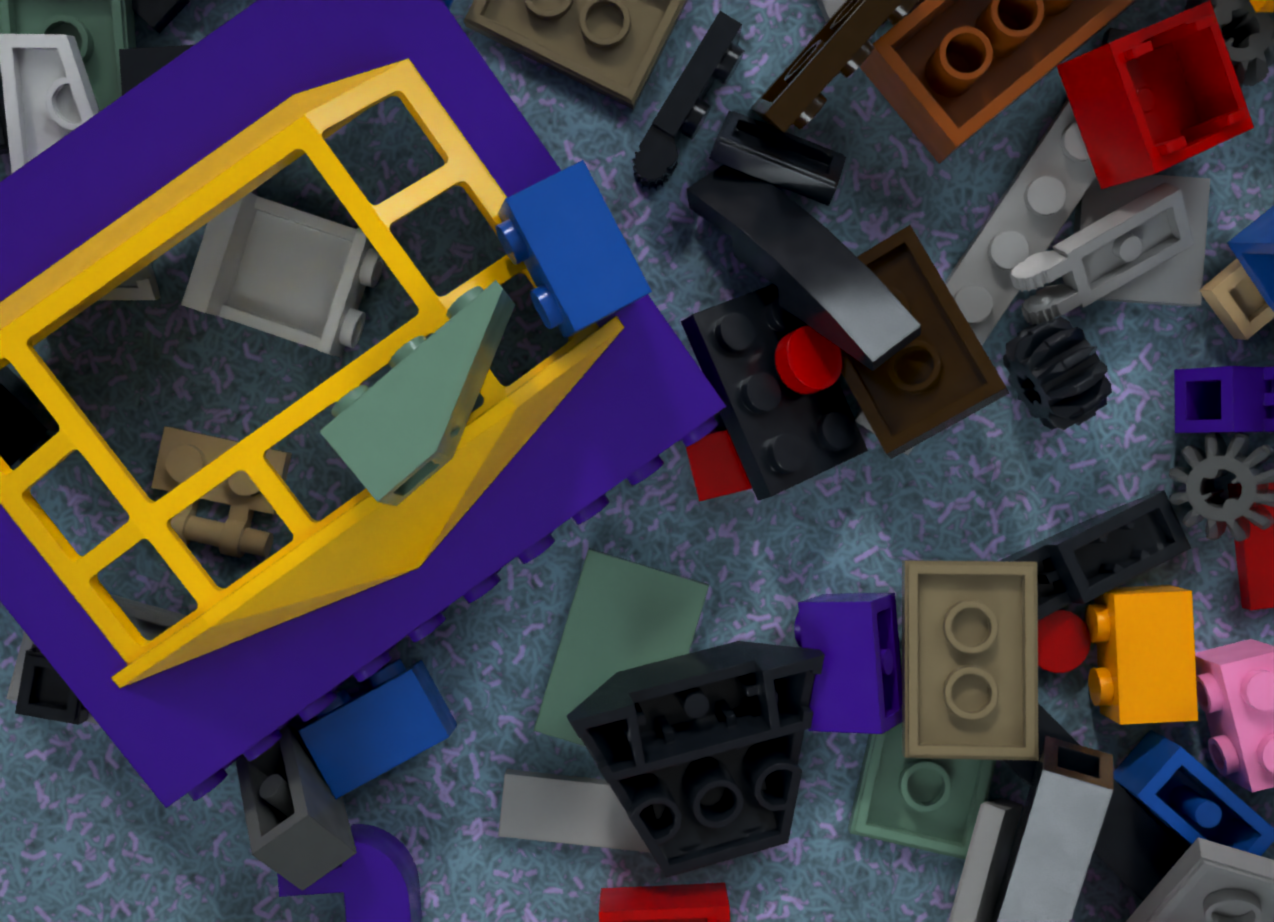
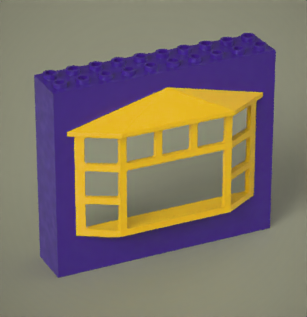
[0,0,726,808]

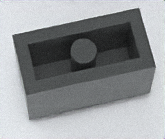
[236,723,357,891]

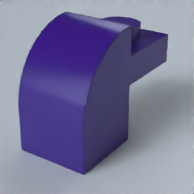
[1174,366,1274,433]
[277,824,422,922]

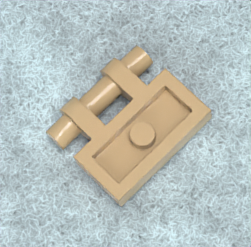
[151,426,292,558]

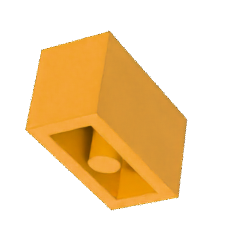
[1085,585,1198,725]

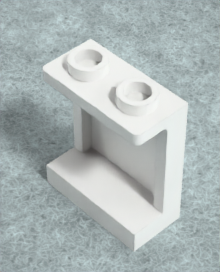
[181,192,385,357]

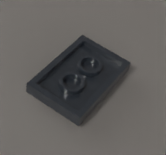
[681,284,868,501]

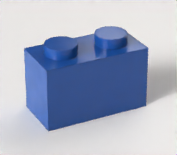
[495,160,652,339]
[298,658,457,799]
[1113,730,1274,856]

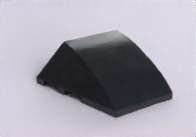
[567,641,825,878]

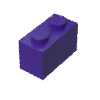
[794,593,902,734]

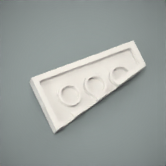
[0,34,161,301]

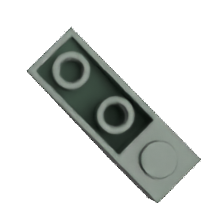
[319,280,516,506]

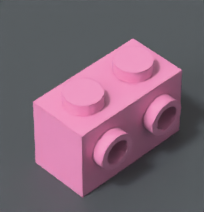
[1195,639,1274,793]

